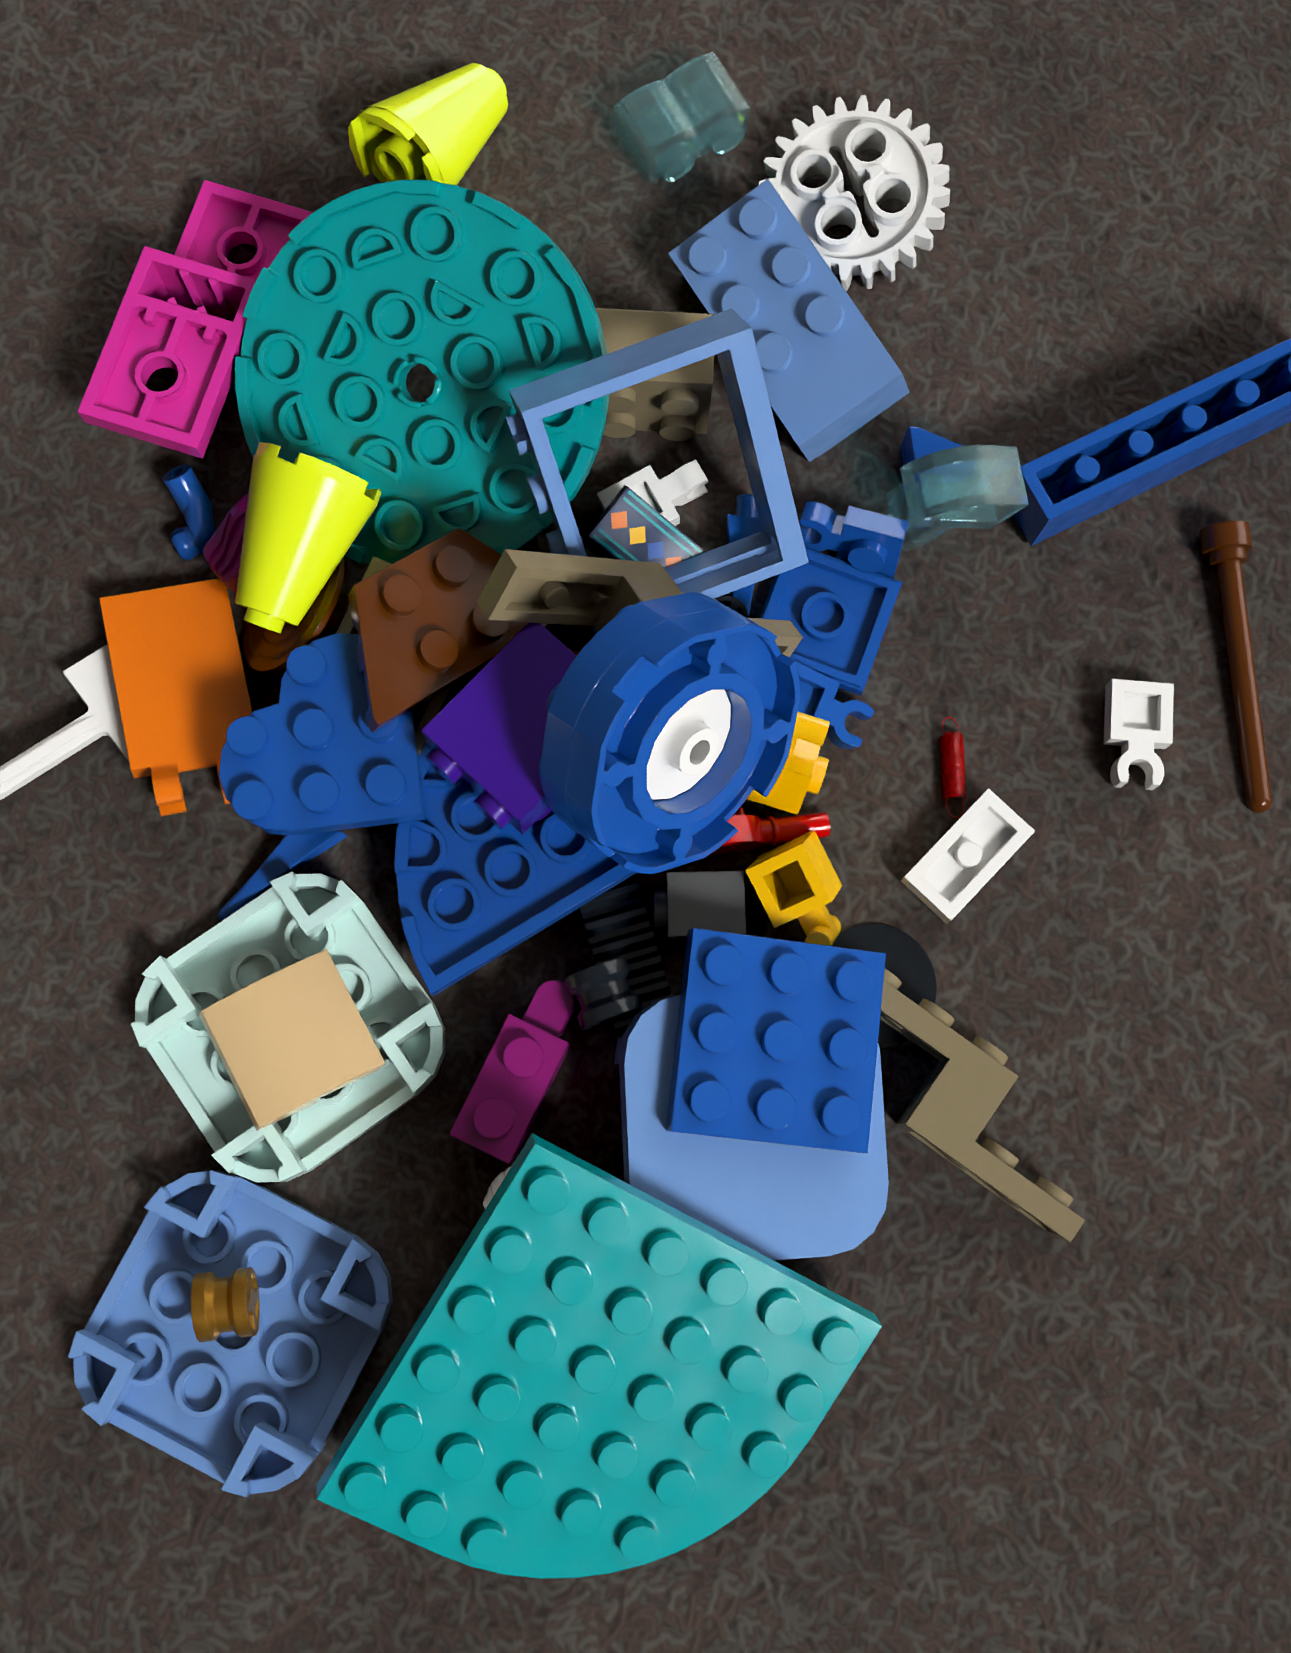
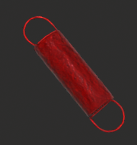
[939,717,967,818]

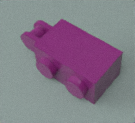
[449,980,574,1164]

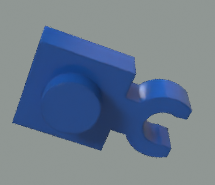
[799,502,909,578]
[795,661,874,749]

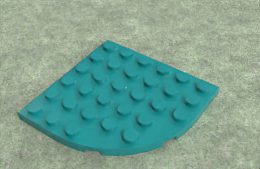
[316,1133,882,1579]

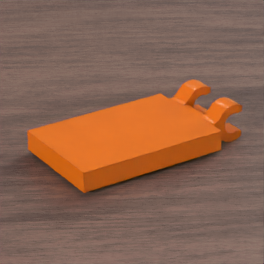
[99,579,252,817]

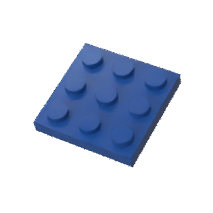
[666,928,886,1154]

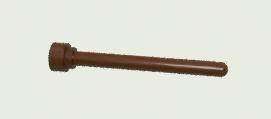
[1199,521,1272,813]

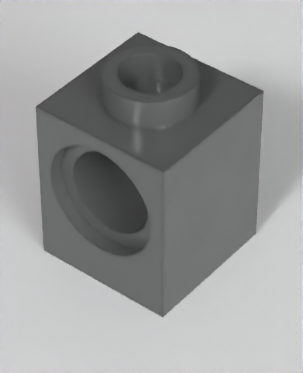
[653,871,746,944]

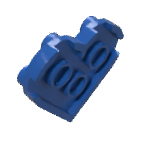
[219,633,426,836]

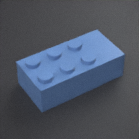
[668,179,910,462]

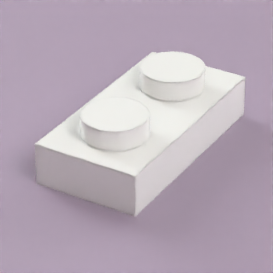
[901,788,1035,924]

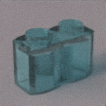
[613,52,750,184]

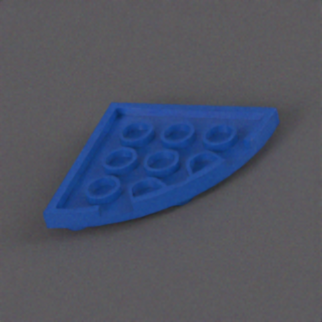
[394,743,637,996]

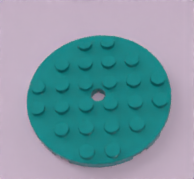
[235,180,609,564]

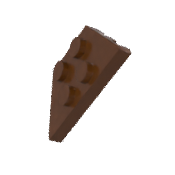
[348,528,554,733]

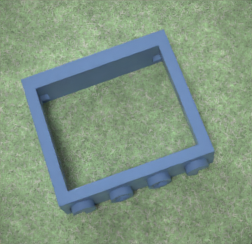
[505,308,809,635]

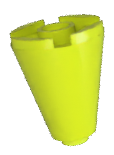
[348,63,508,185]
[235,442,382,634]

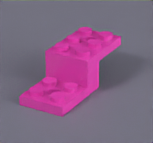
[77,180,313,459]

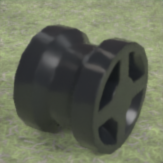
[564,958,643,1030]

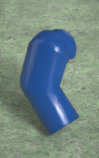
[163,464,214,561]

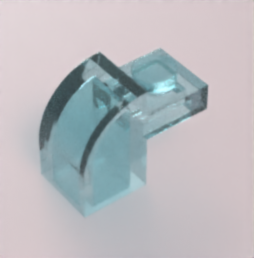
[886,445,1029,550]

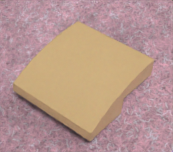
[199,949,385,1131]

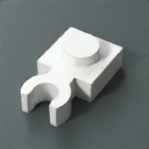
[1104,679,1174,790]

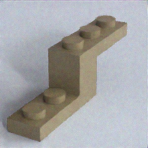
[477,549,803,657]
[880,969,1085,1242]

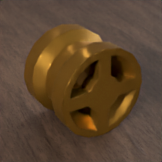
[191,1267,260,1342]

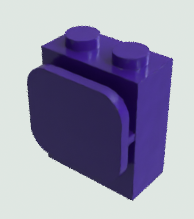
[421,622,577,835]

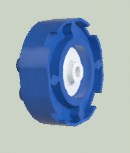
[538,592,801,874]

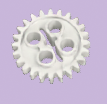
[759,95,950,291]

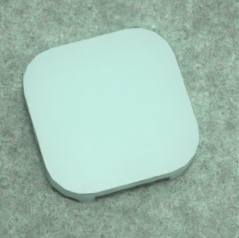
[131,871,445,1182]

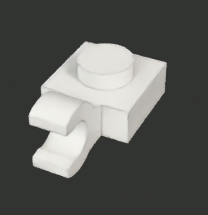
[597,460,708,526]

